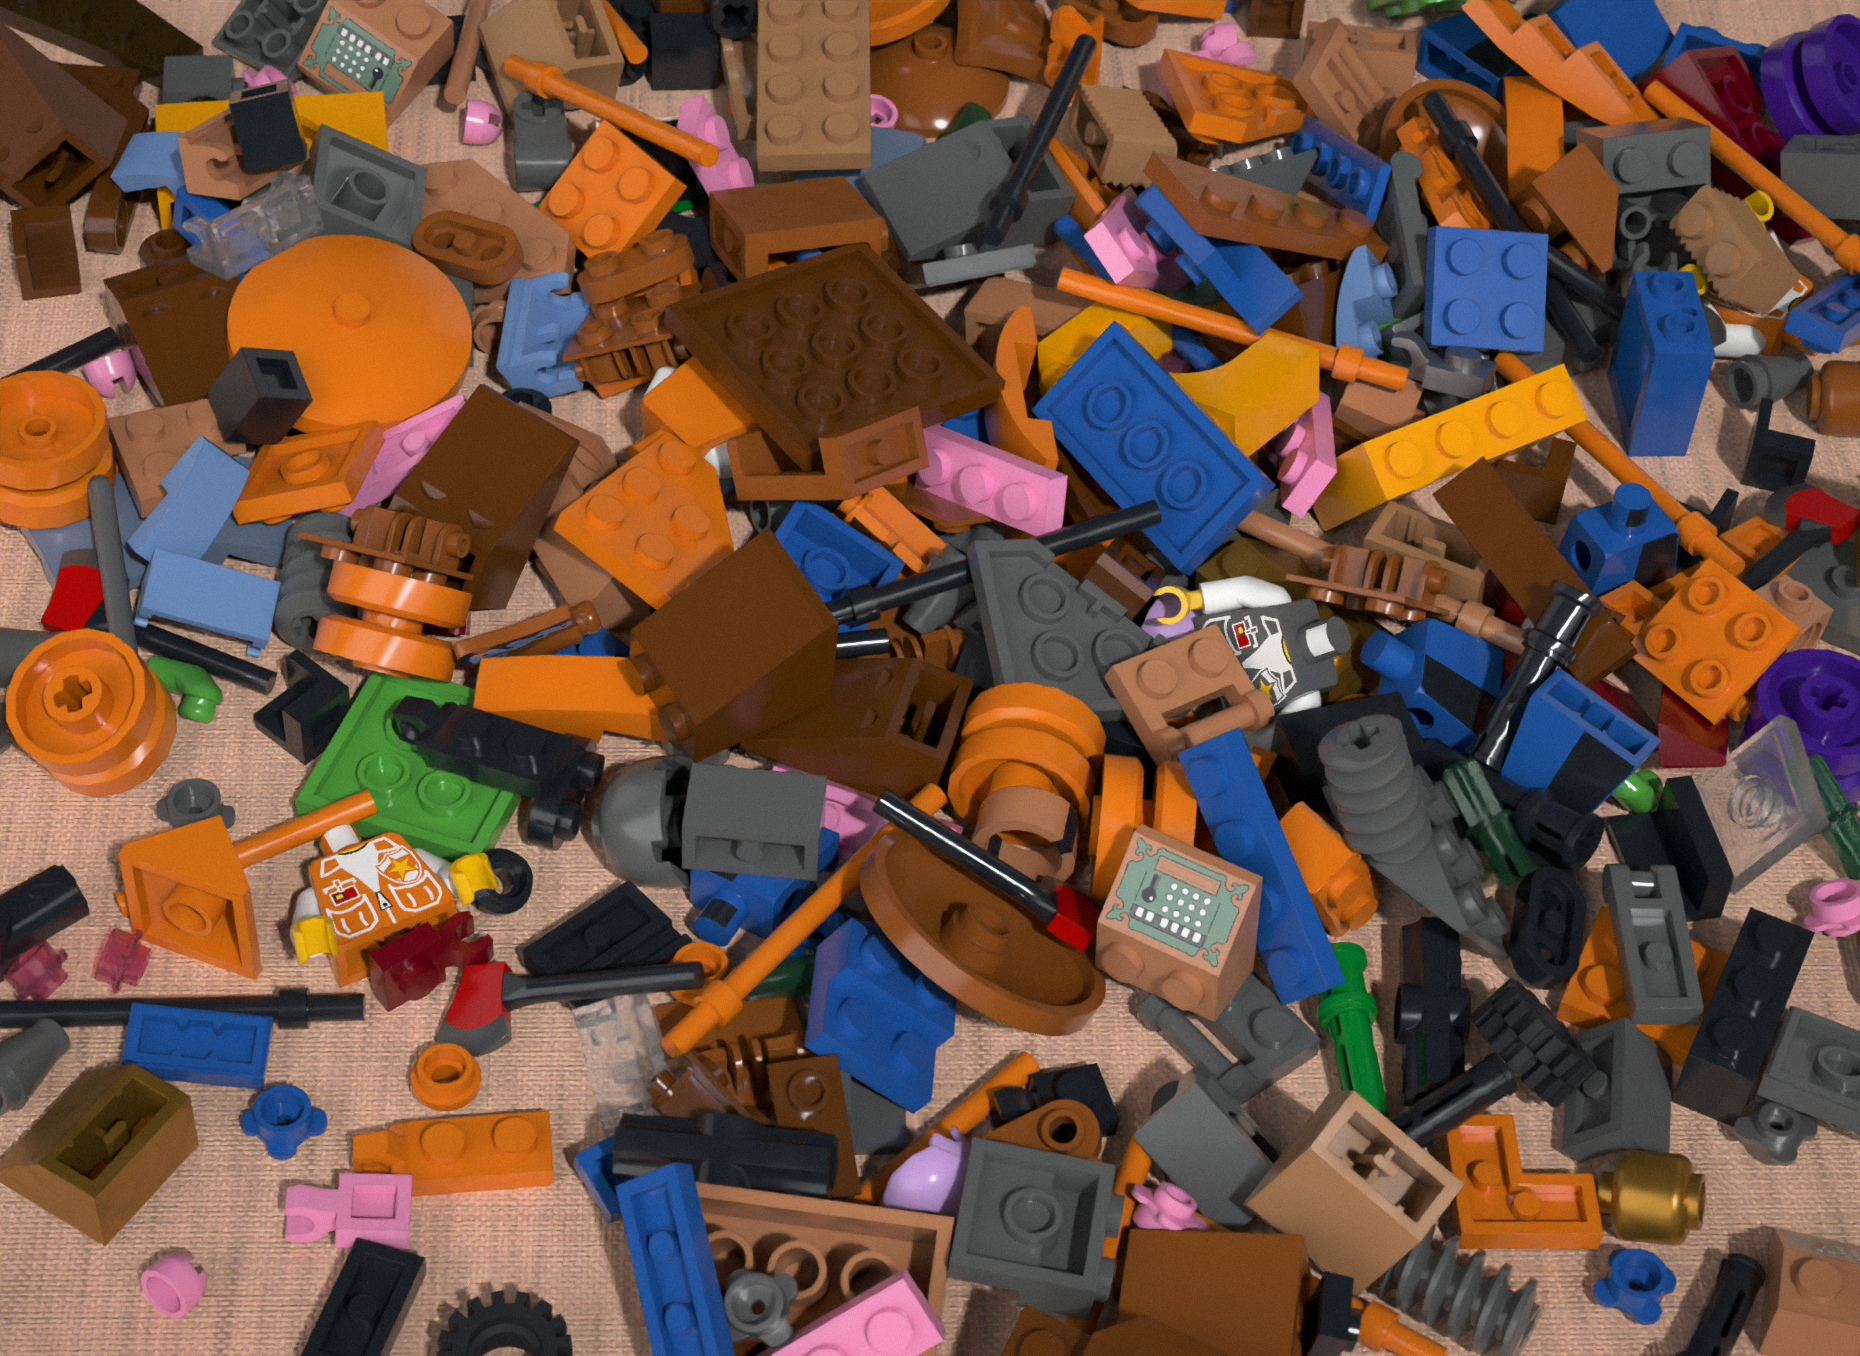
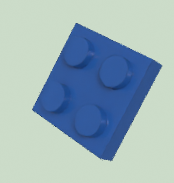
[1423,226,1548,355]

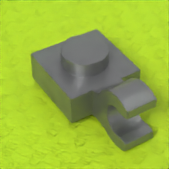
[1391,331,1497,400]

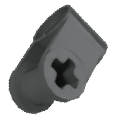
[513,90,573,192]

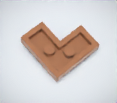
[108,398,246,518]

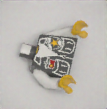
[1153,576,1351,751]

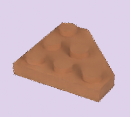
[416,159,576,304]

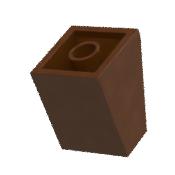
[625,529,839,763]

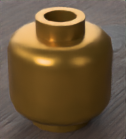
[1598,1149,1706,1246]

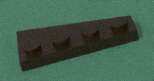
[0,0,204,89]

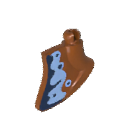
[452,600,602,668]

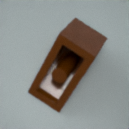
[1080,536,1167,620]

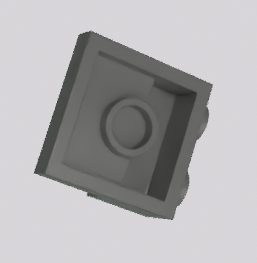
[947,1137,1125,1320]

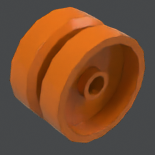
[0,370,116,530]
[312,560,473,683]
[6,628,177,797]
[947,682,1106,847]
[1087,753,1197,900]

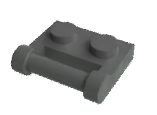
[1138,972,1321,1106]

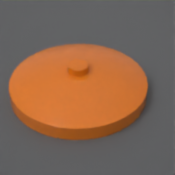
[226,235,472,433]

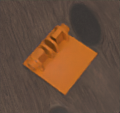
[1631,557,1803,726]

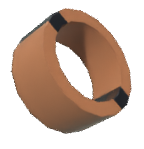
[972,786,1083,884]

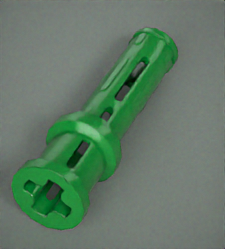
[1315,942,1390,1119]

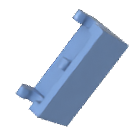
[496,272,593,398]
[134,548,281,658]

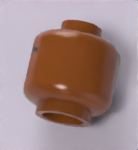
[1806,360,1860,438]

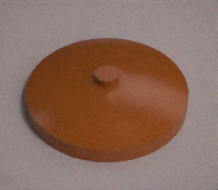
[859,830,1106,1036]

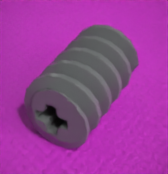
[274,512,357,655]
[1318,714,1433,864]
[1379,1224,1544,1356]

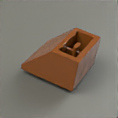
[1509,142,1619,283]

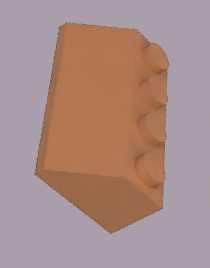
[518,401,650,633]
[638,1182,954,1356]

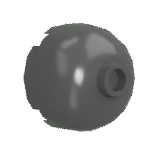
[591,754,692,889]

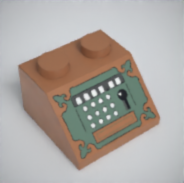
[297,0,454,129]
[1095,824,1263,1022]
[1758,1227,1860,1356]

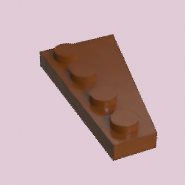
[1143,151,1389,264]

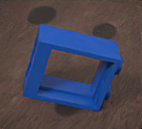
[1607,271,1715,457]

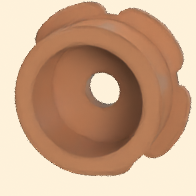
[472,300,507,355]

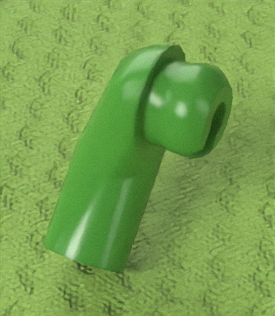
[147,655,223,724]
[1611,769,1664,814]

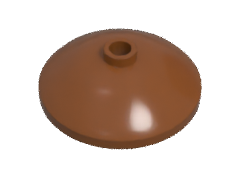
[870,23,1010,138]
[1380,79,1507,227]

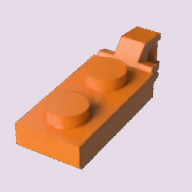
[352,1110,554,1197]

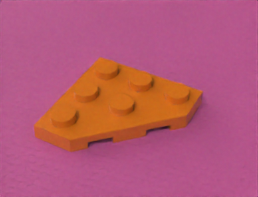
[1158,48,1318,144]
[1395,117,1499,230]
[553,431,735,610]

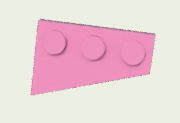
[1084,186,1191,292]

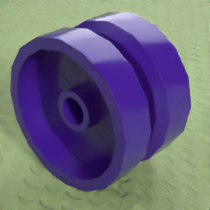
[1760,14,1860,142]
[1737,649,1860,812]

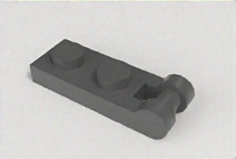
[1373,151,1428,318]
[1602,864,1704,1025]

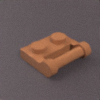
[1292,17,1397,153]
[1104,623,1275,766]

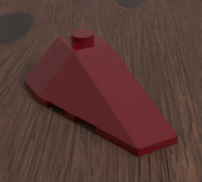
[1637,45,1816,246]

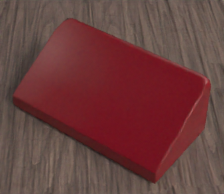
[1658,684,1730,768]

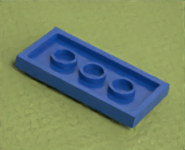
[1031,320,1276,576]

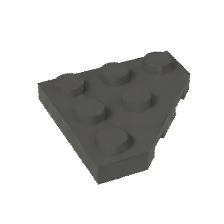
[967,539,1192,722]

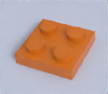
[537,119,687,258]
[232,419,385,525]
[1556,906,1729,1067]

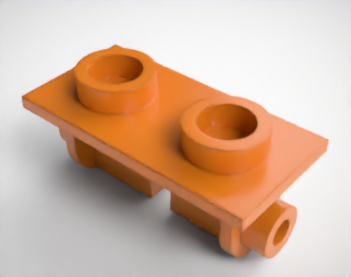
[1044,5,1105,104]
[833,486,946,581]

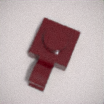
[369,911,494,1012]

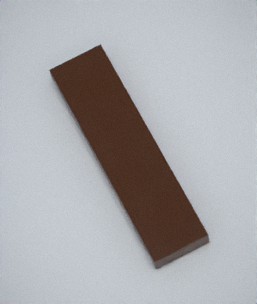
[1432,456,1638,689]

